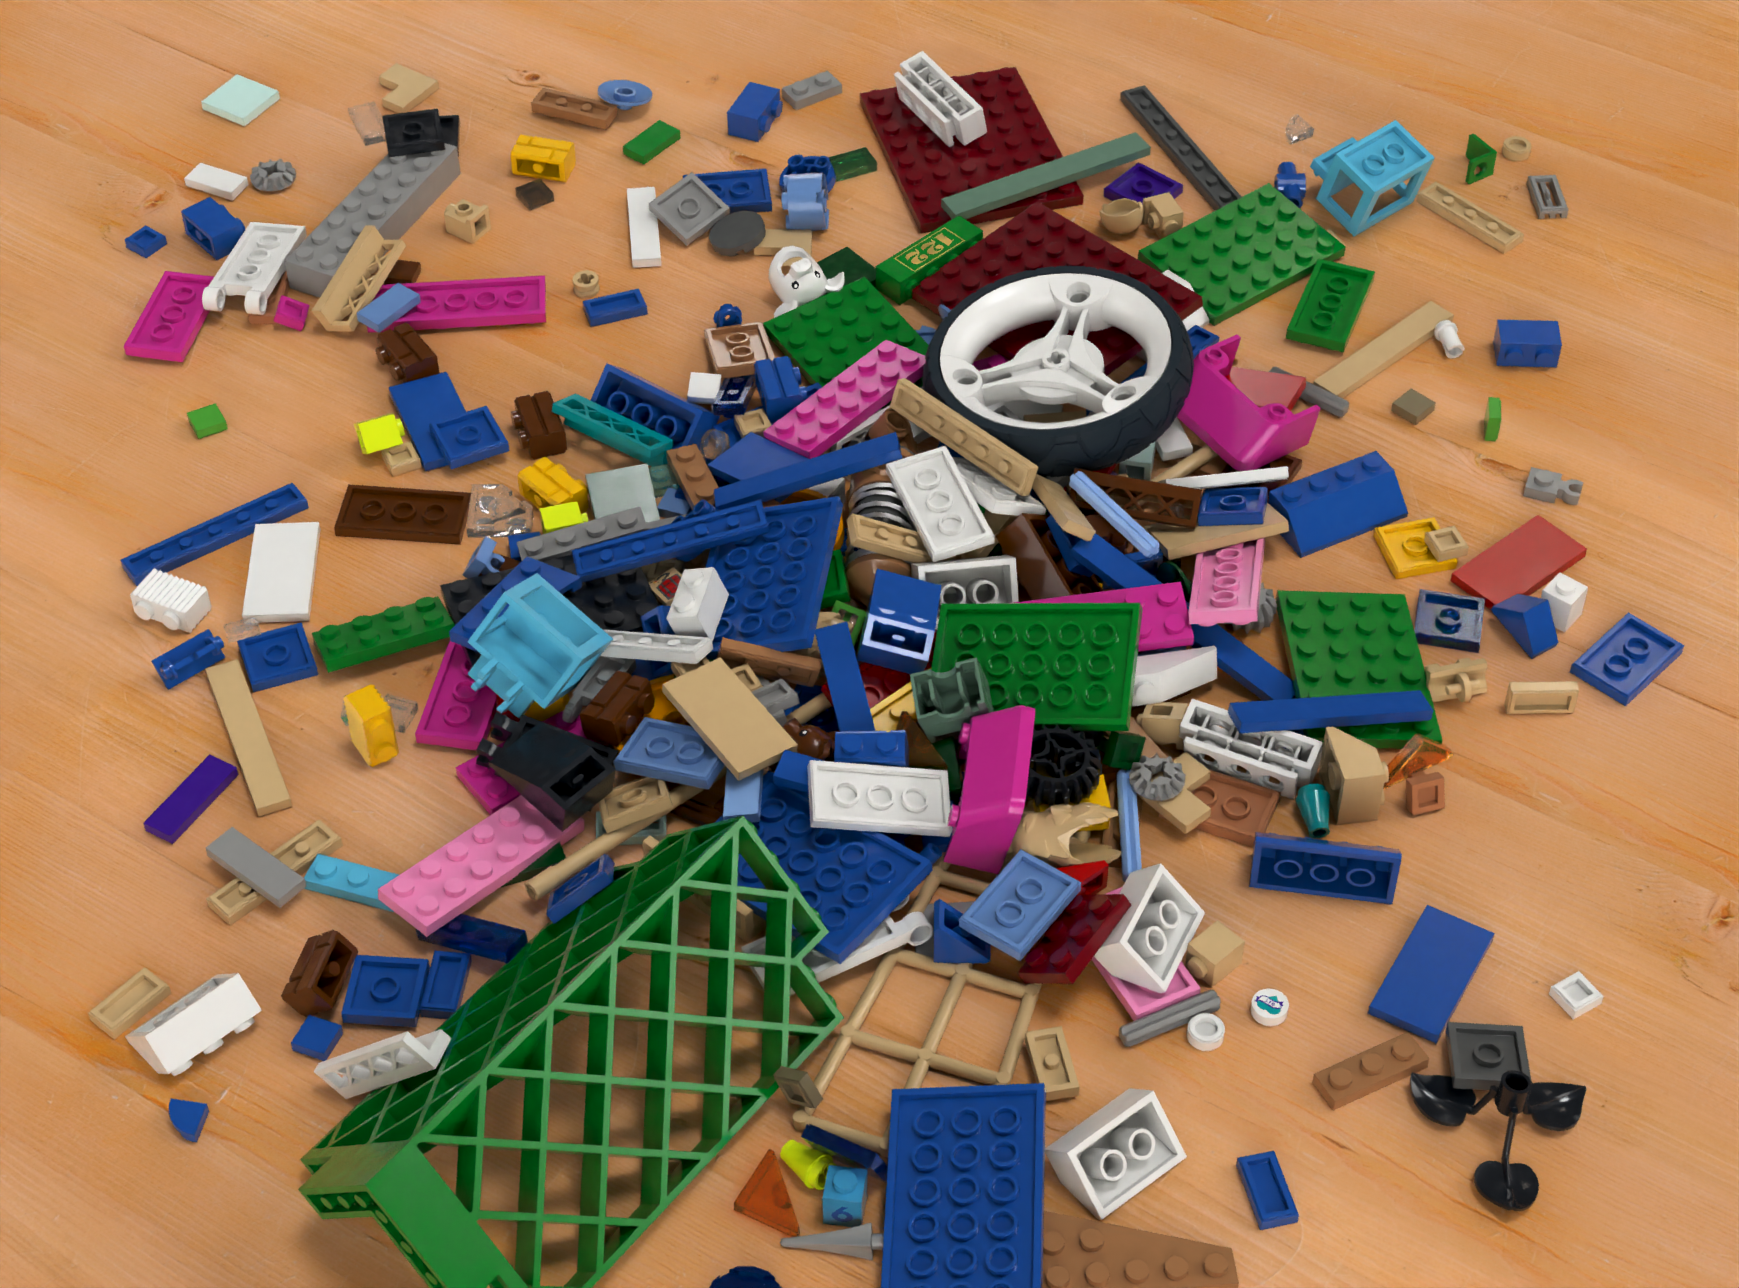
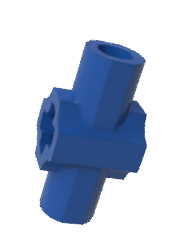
[1274,162,1306,208]

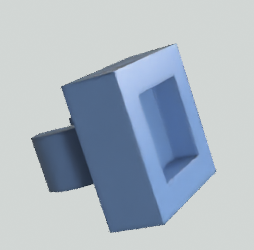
[463,536,505,579]

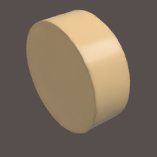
[1502,136,1532,161]

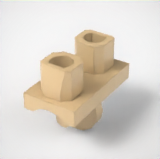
[1425,658,1487,702]

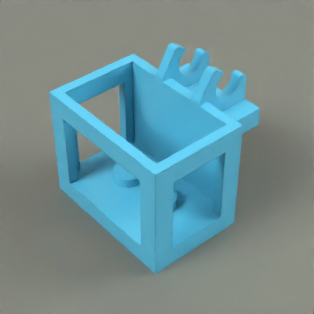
[1310,120,1435,236]
[467,573,613,719]

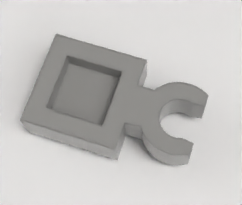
[1523,467,1583,505]

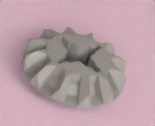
[250,159,296,191]
[1129,752,1186,801]

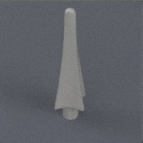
[780,1223,884,1261]

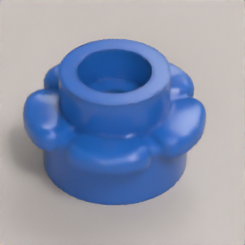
[713,304,742,327]

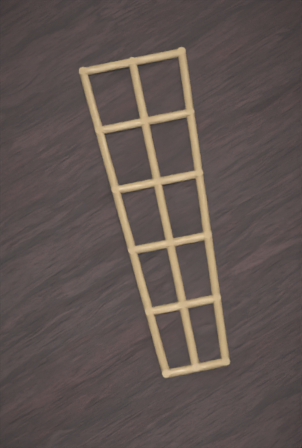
[793,746,1098,1158]

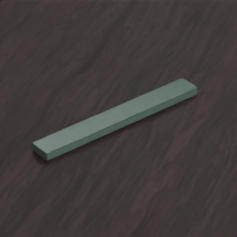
[941,132,1151,219]

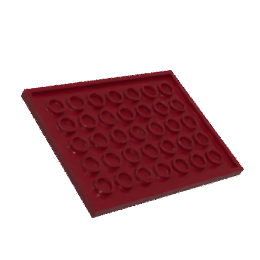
[860,67,1084,234]
[911,202,1203,376]

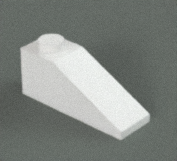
[1132,646,1217,707]

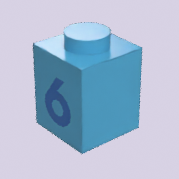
[822,1165,868,1227]

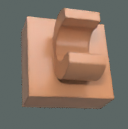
[1406,771,1445,815]

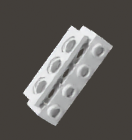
[894,51,987,147]
[1179,699,1323,800]

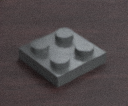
[1445,1022,1531,1090]

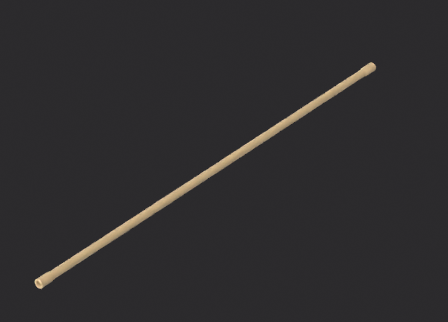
[524,444,1218,901]

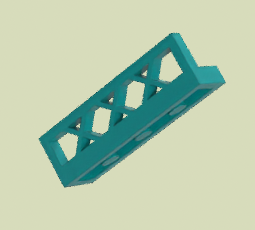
[552,393,673,471]

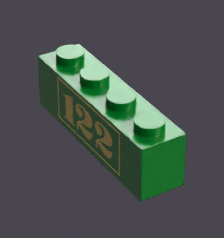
[876,215,983,305]

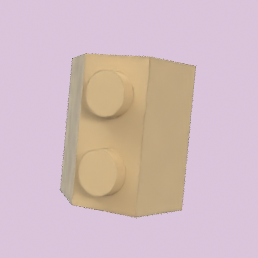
[1319,726,1389,825]

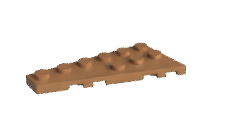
[1043,1211,1239,1288]

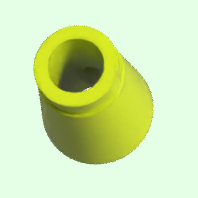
[780,1140,837,1190]

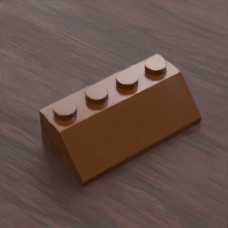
[996,513,1103,600]

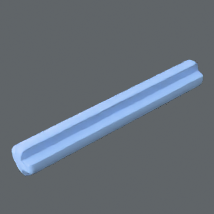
[1069,471,1160,558]
[1116,769,1142,882]

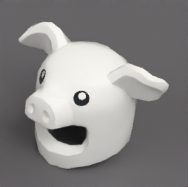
[769,246,845,318]

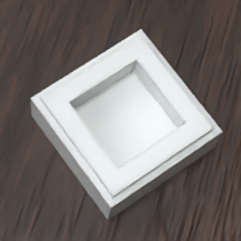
[1549,971,1604,1020]

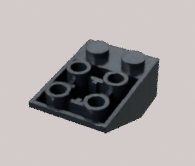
[489,723,616,832]

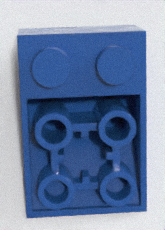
[856,569,942,674]

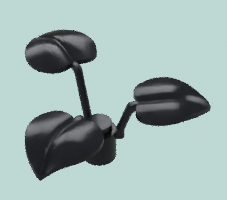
[1410,1070,1586,1212]

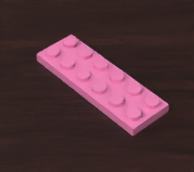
[1188,538,1265,627]
[378,795,584,937]

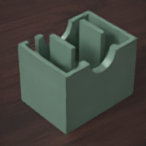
[910,657,994,743]

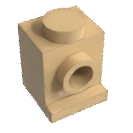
[1142,192,1184,239]
[444,199,491,244]
[1137,702,1188,750]

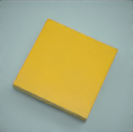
[1373,517,1458,579]

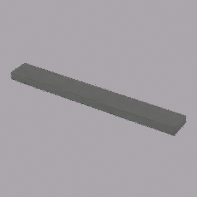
[1120,85,1241,211]

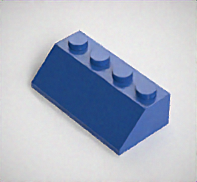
[591,363,720,451]
[1268,451,1408,558]
[1249,832,1402,904]

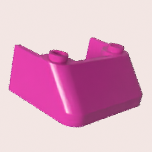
[1177,334,1321,471]
[943,705,1035,874]

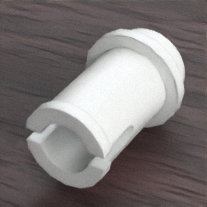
[1434,320,1464,358]

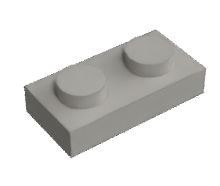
[782,71,842,110]

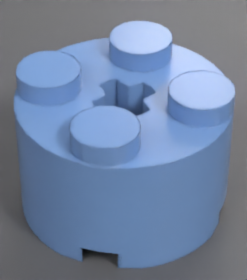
[782,172,829,231]

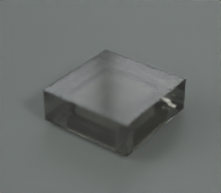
[515,179,554,211]

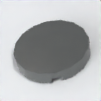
[709,210,766,256]

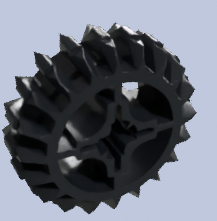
[1025,723,1102,807]

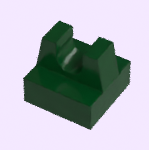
[1097,731,1146,770]

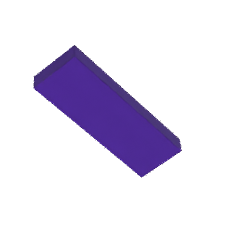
[143,754,238,844]

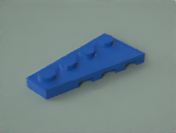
[449,556,582,652]

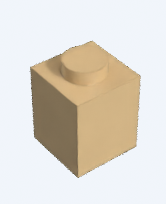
[1185,920,1245,987]

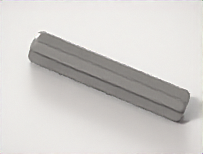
[1269,367,1350,417]
[1119,990,1221,1047]

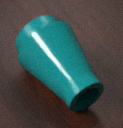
[1295,784,1330,838]

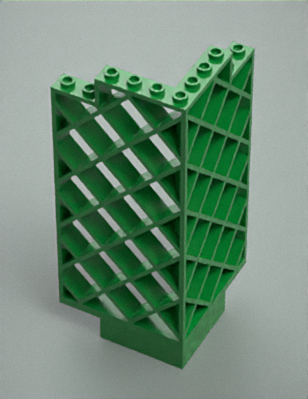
[298,816,844,1288]

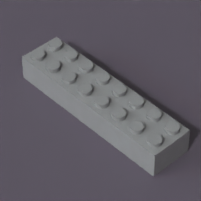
[284,143,460,298]

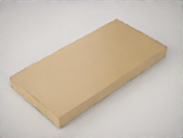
[1144,503,1289,560]
[662,657,798,781]

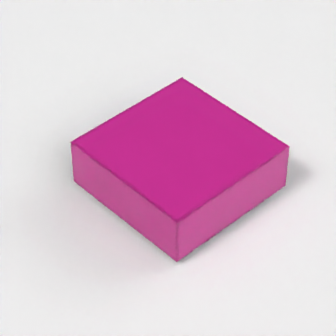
[273,295,310,331]

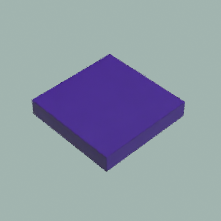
[1103,162,1183,205]

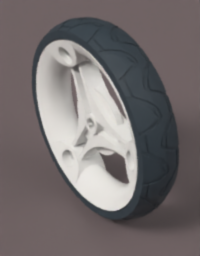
[923,266,1194,478]

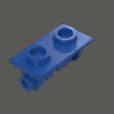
[151,629,225,690]

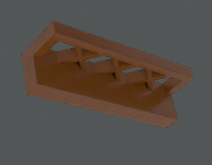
[1069,468,1202,529]

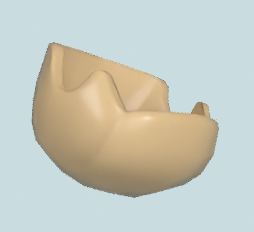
[1099,198,1144,235]

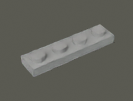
[517,506,648,562]

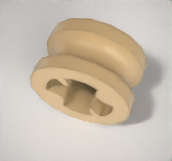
[572,270,600,298]

